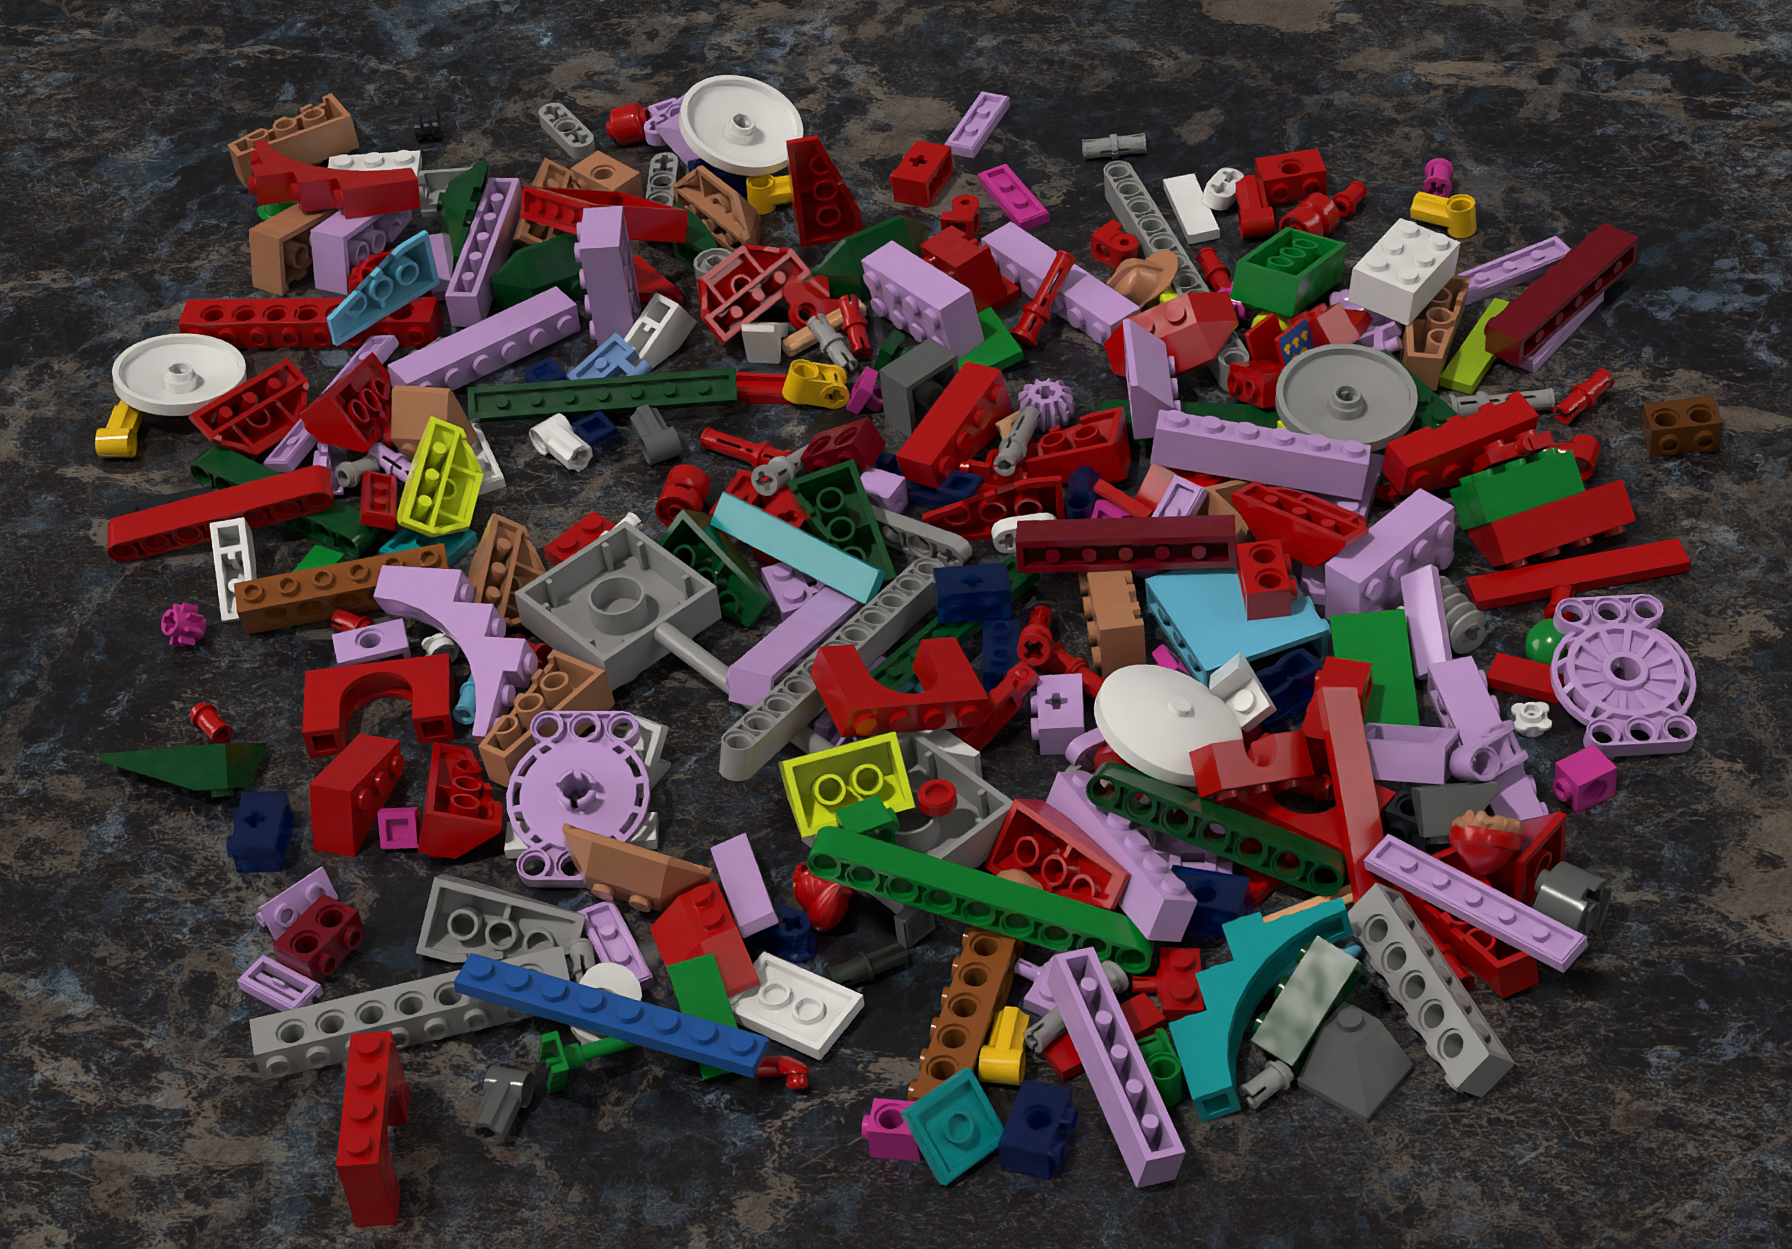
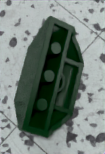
[812,215,928,303]
[489,233,588,309]

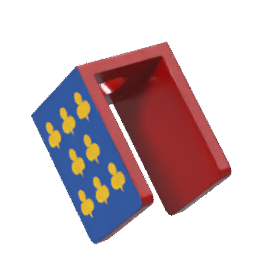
[1245,313,1314,366]

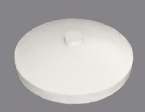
[678,75,803,176]
[112,333,247,416]
[1094,665,1243,787]

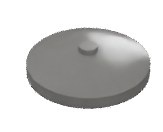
[1275,344,1418,452]

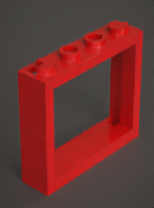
[520,186,689,243]

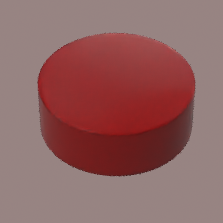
[918,779,958,817]

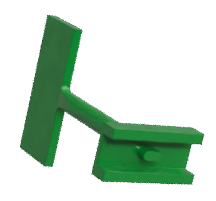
[537,953,738,1093]

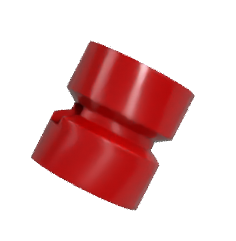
[1279,193,1340,237]
[655,464,711,527]

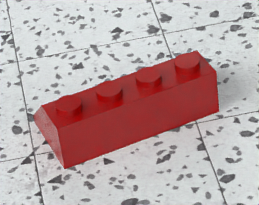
[1467,479,1636,570]

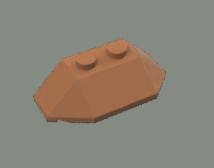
[512,158,579,247]
[673,165,761,253]
[468,513,546,628]
[562,823,712,912]

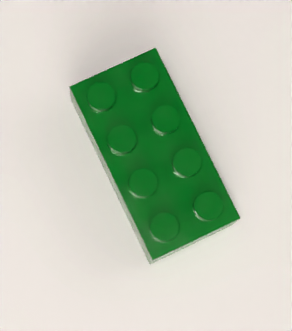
[1231,227,1348,318]

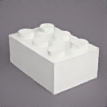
[1348,218,1461,326]

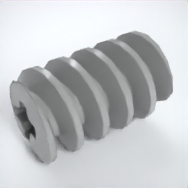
[1439,576,1486,654]

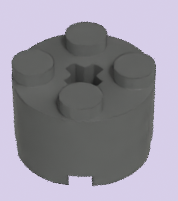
[1531,861,1612,955]

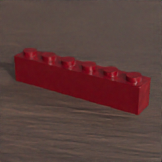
[1484,222,1638,367]
[1015,515,1236,573]

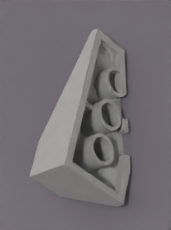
[416,874,586,963]

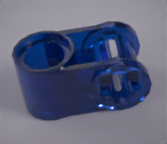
[745,897,817,963]

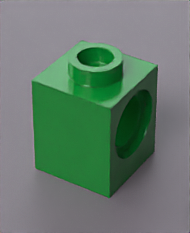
[835,795,899,845]

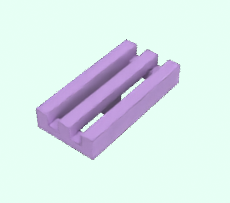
[237,955,323,1012]

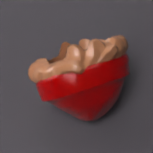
[1449,809,1525,875]

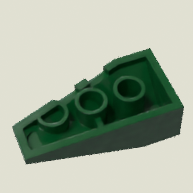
[437,161,489,279]
[657,509,773,628]
[99,743,266,797]

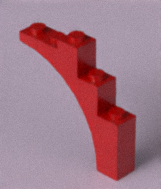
[247,139,421,219]

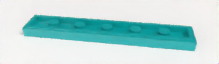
[710,492,886,604]

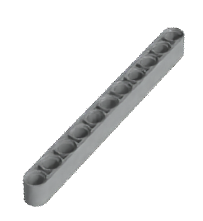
[1104,161,1250,392]
[719,557,945,781]

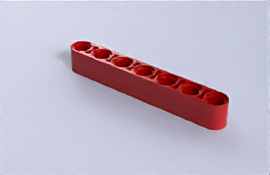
[107,465,334,562]

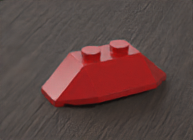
[697,244,812,345]
[1104,292,1239,378]
[189,358,309,459]
[1231,481,1369,568]
[650,880,761,998]

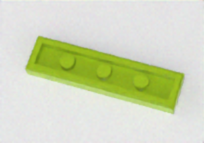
[1440,298,1509,395]

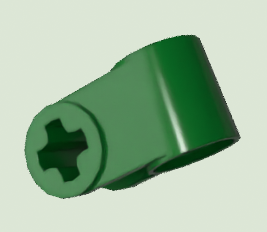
[1135,1027,1184,1108]

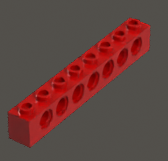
[178,297,443,348]

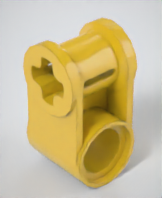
[782,359,850,409]

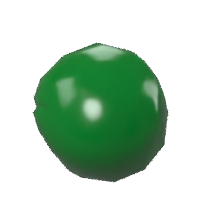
[1525,618,1568,665]

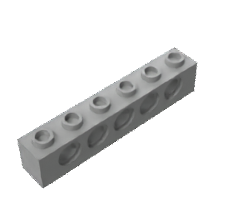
[1348,883,1515,1098]

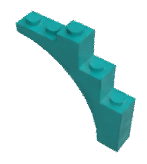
[1168,897,1354,1123]

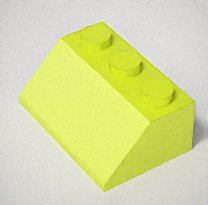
[778,732,915,838]

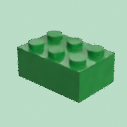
[1450,447,1585,530]

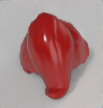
[791,862,857,932]

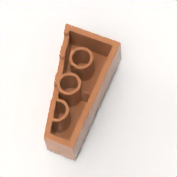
[228,93,359,188]
[249,203,341,296]
[478,649,615,791]

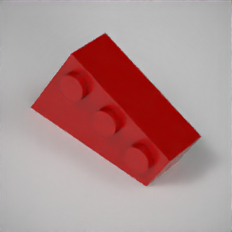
[919,225,1008,314]
[1301,656,1374,777]
[309,734,405,858]

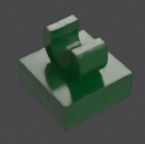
[873,329,911,374]

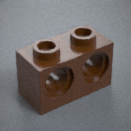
[1641,396,1723,457]

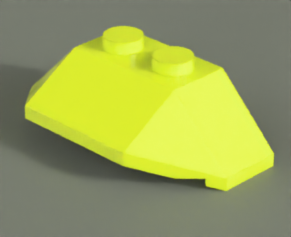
[397,416,484,537]

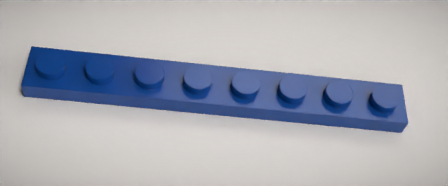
[454,953,769,1078]

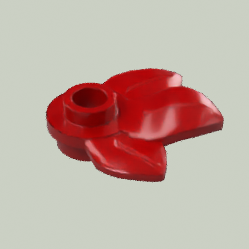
[783,275,839,330]

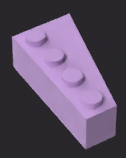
[310,210,412,296]

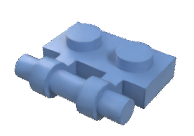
[567,332,653,380]

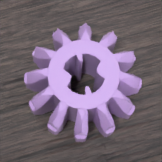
[1017,377,1075,433]

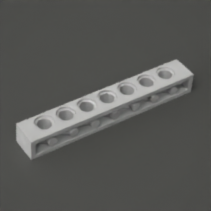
[249,946,570,1081]

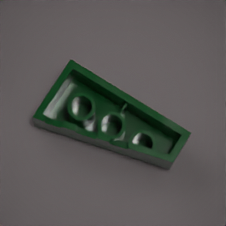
[786,459,897,605]

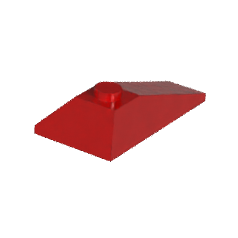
[786,135,863,248]
[298,352,391,453]
[985,406,1131,485]
[922,475,1065,545]
[418,742,503,859]
[984,798,1131,910]

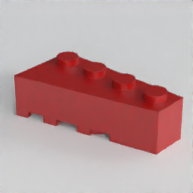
[1382,391,1539,496]

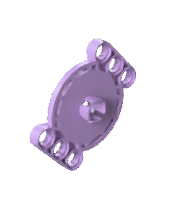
[1550,594,1697,757]
[506,711,651,888]

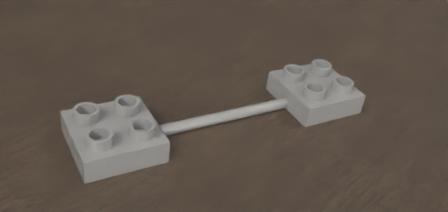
[514,521,1013,914]

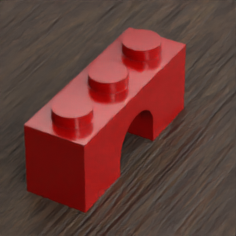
[1189,730,1315,802]

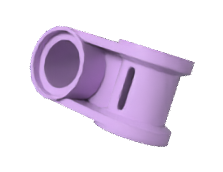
[1449,720,1529,781]

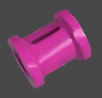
[1423,158,1454,198]

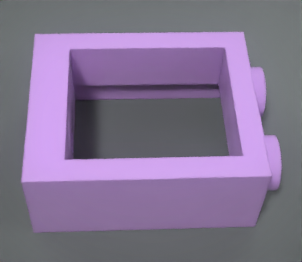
[1364,723,1459,785]

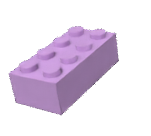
[574,206,641,347]
[861,241,985,360]
[1325,488,1455,620]

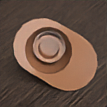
[1106,250,1178,309]

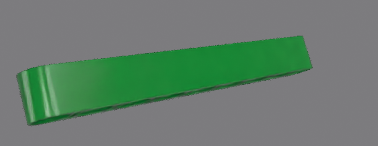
[807,826,1156,974]

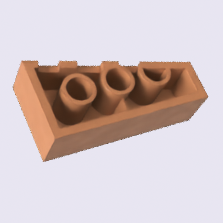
[1400,275,1471,391]
[1078,570,1146,680]

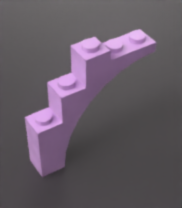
[373,565,538,745]

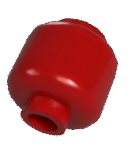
[606,102,652,146]

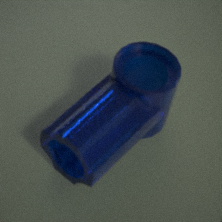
[1063,466,1101,519]

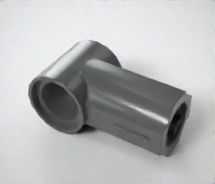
[630,404,682,465]
[469,1065,535,1146]

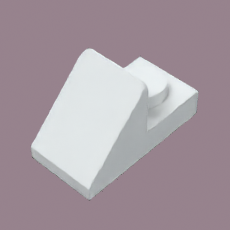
[742,322,788,364]
[1209,652,1277,733]
[619,715,671,798]

